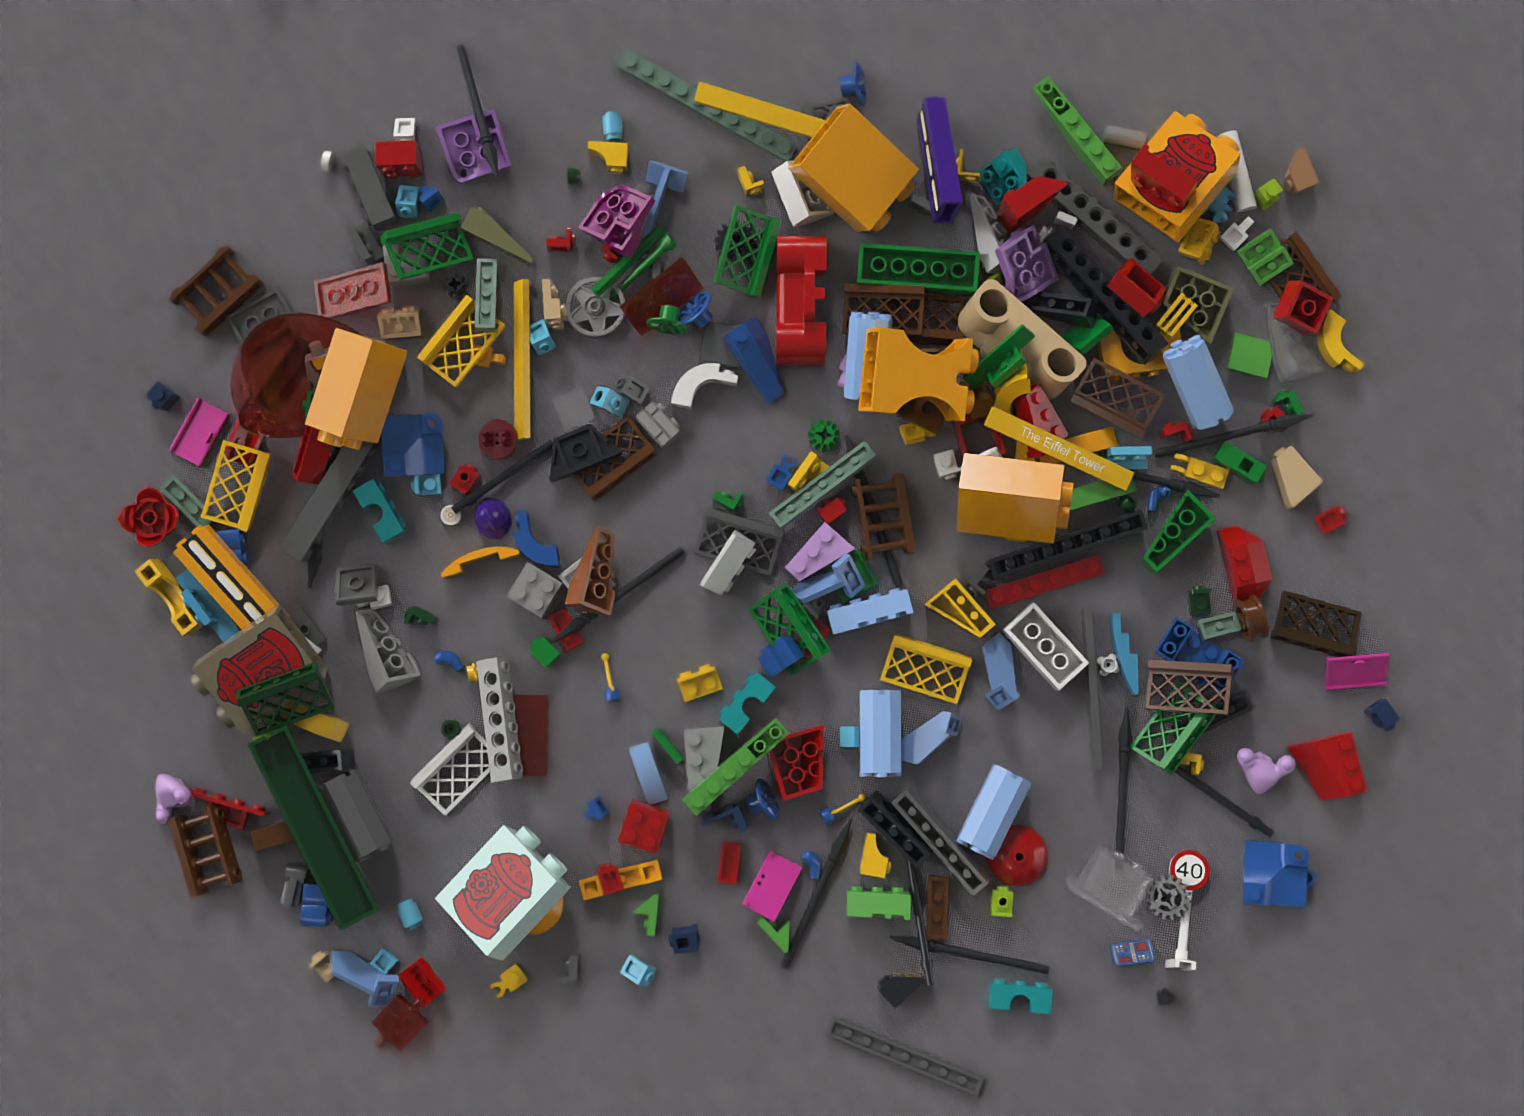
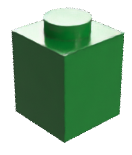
[528,636,562,668]

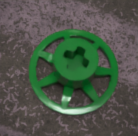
[646,305,689,334]

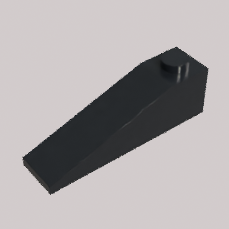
[1021,292,1098,328]
[1171,688,1255,738]
[300,748,356,773]

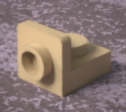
[308,950,334,983]

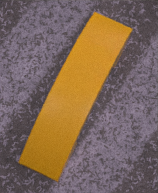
[1039,427,1119,464]
[441,547,522,579]
[579,859,663,900]

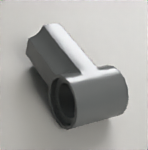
[280,863,310,907]

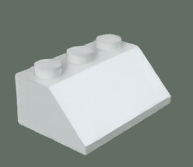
[771,160,834,226]
[700,530,756,595]

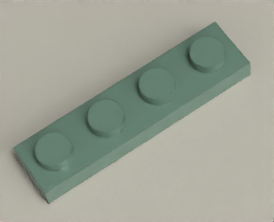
[475,258,497,332]

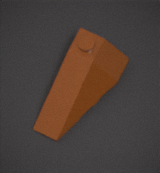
[565,526,615,616]

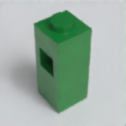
[1210,441,1267,485]

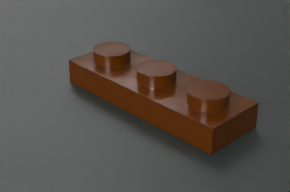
[926,875,949,939]

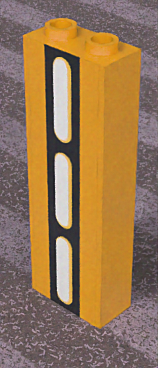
[173,524,290,629]

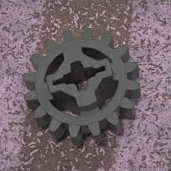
[1146,875,1192,920]

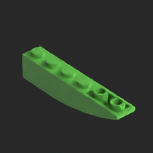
[1032,76,1122,186]
[681,718,789,816]

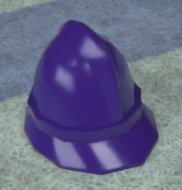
[474,497,512,539]

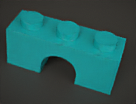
[353,479,407,544]
[718,672,776,735]
[987,978,1053,1014]

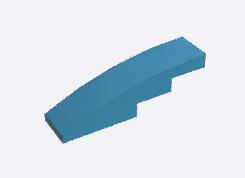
[1109,613,1139,694]

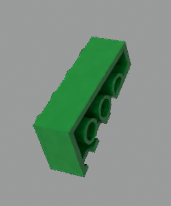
[1140,490,1216,576]

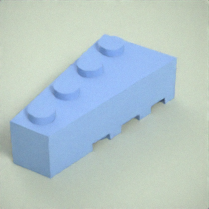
[827,588,913,635]

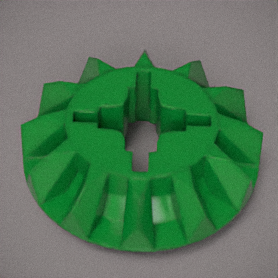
[808,419,840,451]

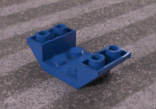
[1155,617,1246,695]

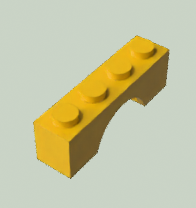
[135,558,204,636]

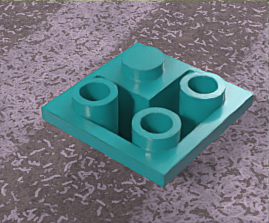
[977,148,1027,206]

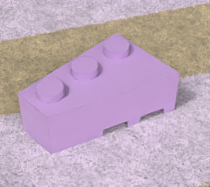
[785,522,855,582]

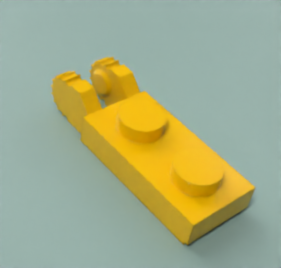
[1170,453,1229,490]

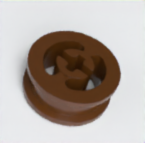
[1233,595,1269,643]

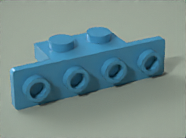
[176,569,240,642]

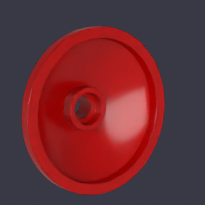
[986,825,1048,886]

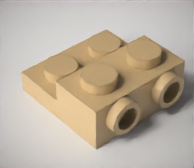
[542,279,568,330]

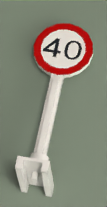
[1165,850,1210,971]

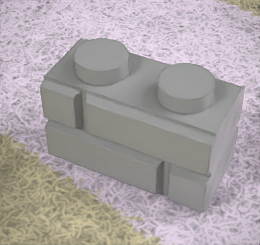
[635,402,680,449]

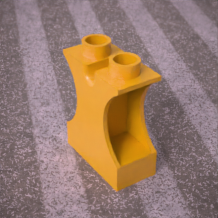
[858,327,979,421]

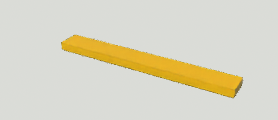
[694,81,826,139]
[513,279,530,441]

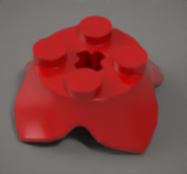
[116,486,179,548]

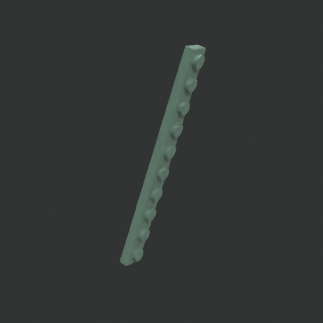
[617,49,798,162]

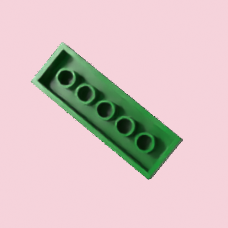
[856,243,980,296]

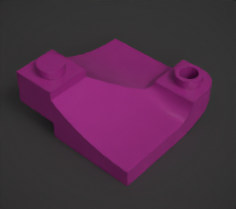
[578,185,655,259]

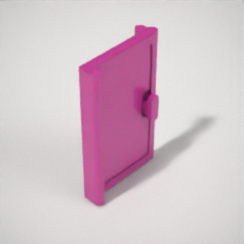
[169,397,229,467]
[1324,652,1390,690]
[742,851,802,923]

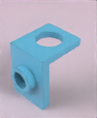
[590,386,630,418]

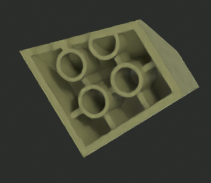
[1162,266,1234,344]

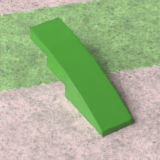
[1070,479,1137,511]

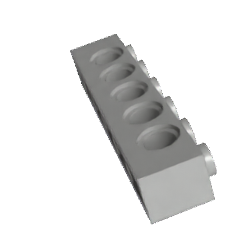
[476,657,523,783]

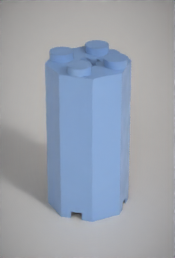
[844,312,892,400]
[1162,335,1234,430]
[859,690,901,777]
[956,764,1032,860]

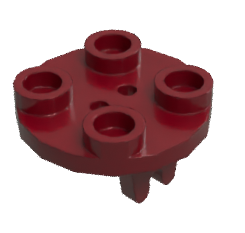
[478,419,518,459]

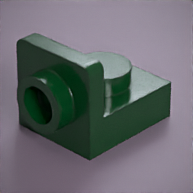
[1187,585,1212,615]
[403,605,438,626]

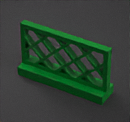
[713,205,781,297]
[380,212,474,281]
[748,582,831,676]
[1130,683,1218,776]

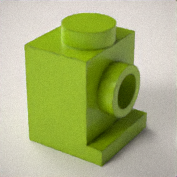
[1254,178,1283,211]
[989,886,1013,917]

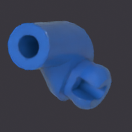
[1147,486,1171,512]
[434,651,464,672]
[801,850,821,879]

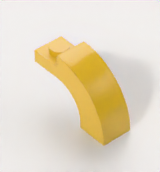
[1317,309,1365,374]
[994,364,1031,416]
[279,701,349,742]

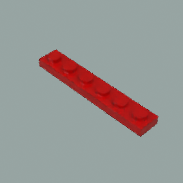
[984,554,1105,610]

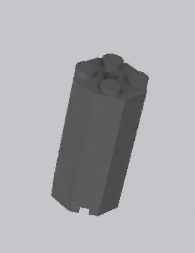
[318,769,394,863]

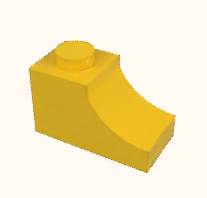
[587,141,629,174]
[859,832,891,878]

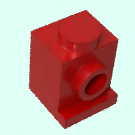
[448,463,481,494]
[815,496,847,525]

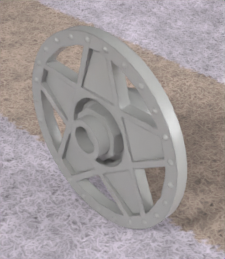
[566,277,626,337]

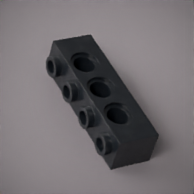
[858,790,933,868]

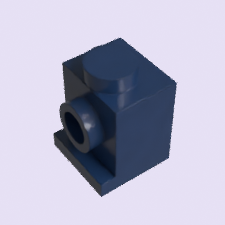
[1363,699,1400,732]
[669,923,701,954]

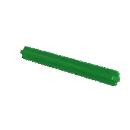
[591,225,665,297]

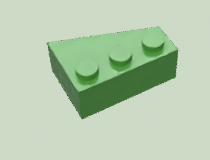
[846,886,911,920]

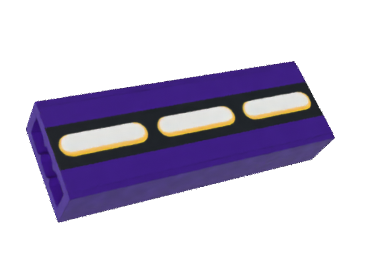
[916,96,963,224]

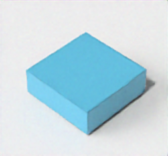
[840,726,859,747]
[369,947,399,975]

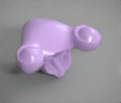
[1237,748,1295,794]
[155,774,192,824]

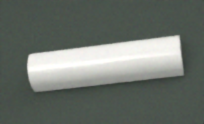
[1217,130,1257,213]

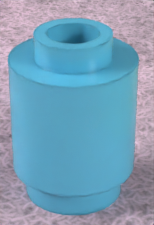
[602,111,623,142]
[397,898,424,930]

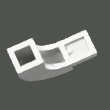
[671,363,738,410]

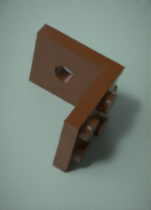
[895,397,945,435]

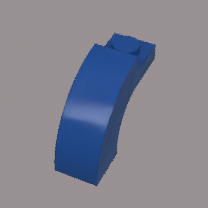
[513,509,561,567]

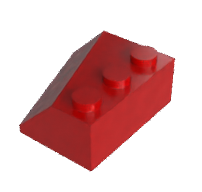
[996,176,1067,234]
[767,724,824,801]
[1286,732,1368,800]

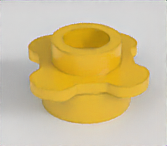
[466,663,478,683]

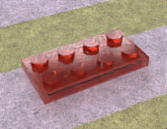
[619,257,703,337]
[313,262,392,321]
[506,695,549,776]

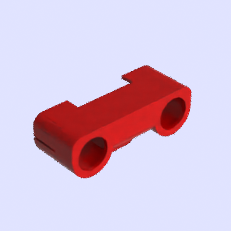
[776,235,827,367]

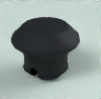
[1156,988,1174,1006]

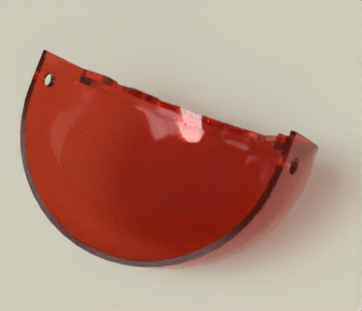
[230,313,397,438]

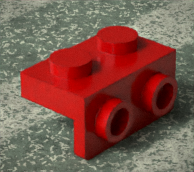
[225,419,265,466]
[398,956,447,1008]

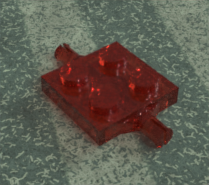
[371,993,429,1052]

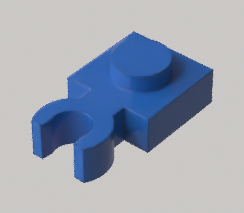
[765,453,797,491]

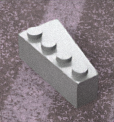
[684,726,725,812]

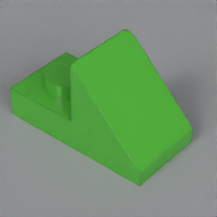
[632,892,660,936]
[757,916,790,953]

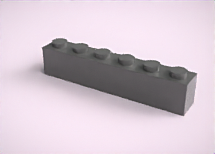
[891,784,991,896]

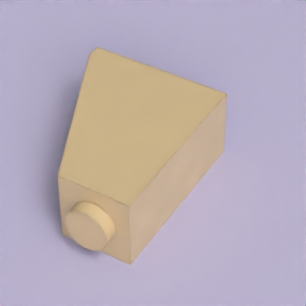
[1271,445,1323,510]

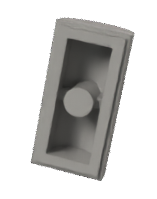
[1103,125,1147,149]

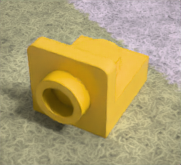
[737,166,765,196]
[1181,753,1204,775]

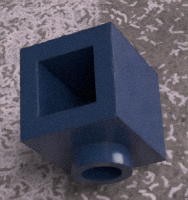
[145,381,180,412]

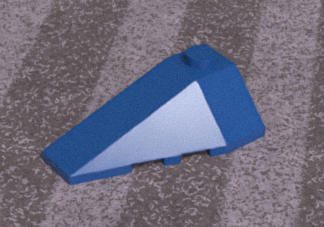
[723,317,785,405]

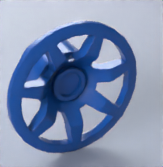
[840,62,866,106]
[679,291,713,328]
[746,778,779,820]

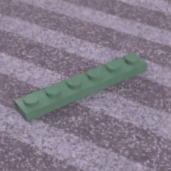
[769,441,877,530]

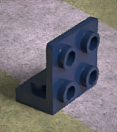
[701,802,749,832]

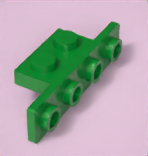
[963,324,1035,389]

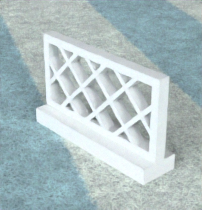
[410,723,490,816]

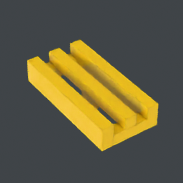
[1155,293,1198,337]

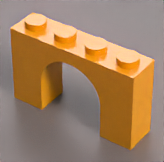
[1097,319,1181,383]

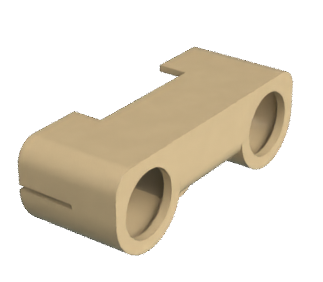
[958,279,1086,400]

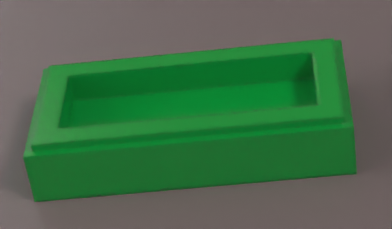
[651,728,683,764]

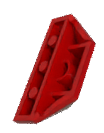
[1216,526,1273,601]

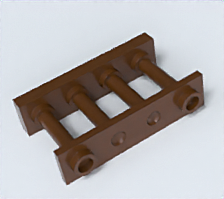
[168,245,265,337]
[850,472,916,561]
[168,804,243,898]

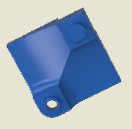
[380,413,445,477]
[1242,840,1309,907]

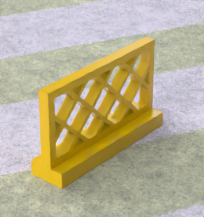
[417,295,506,388]
[201,440,273,532]
[880,633,972,704]

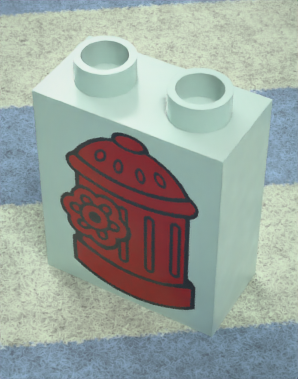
[435,825,571,960]

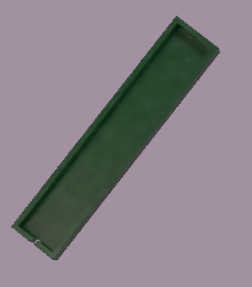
[247,725,379,931]

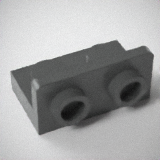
[344,222,384,266]

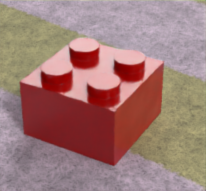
[375,140,423,179]
[1272,280,1333,335]
[617,799,671,854]

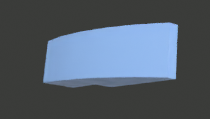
[628,741,668,805]

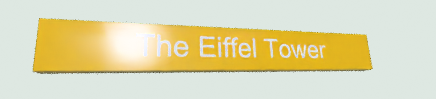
[984,406,1134,491]

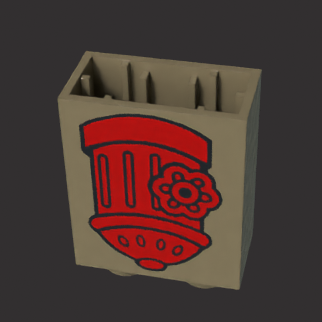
[191,604,328,734]

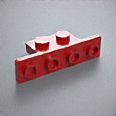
[190,787,270,830]

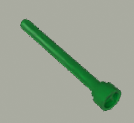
[609,233,678,301]

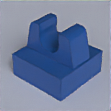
[418,185,445,213]
[583,796,610,821]

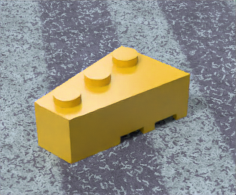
[925,577,996,638]

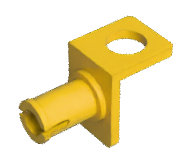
[956,149,981,182]

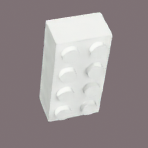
[1001,603,1089,690]

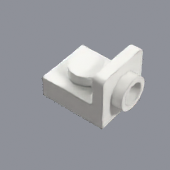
[393,118,416,141]
[933,449,960,480]

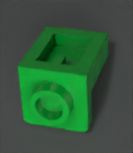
[1271,389,1304,415]
[712,491,745,512]

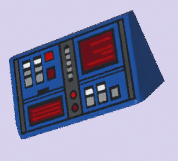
[1110,938,1156,966]

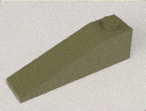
[461,207,536,267]

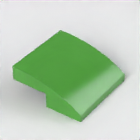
[1236,229,1294,286]
[1227,332,1274,380]

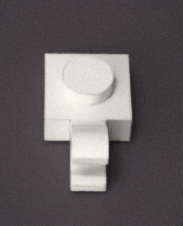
[1219,216,1254,251]
[355,585,392,610]

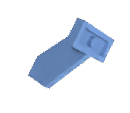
[644,160,689,234]
[791,554,866,604]
[982,631,1020,710]
[901,711,963,765]
[330,951,399,1007]

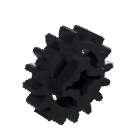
[715,220,758,262]

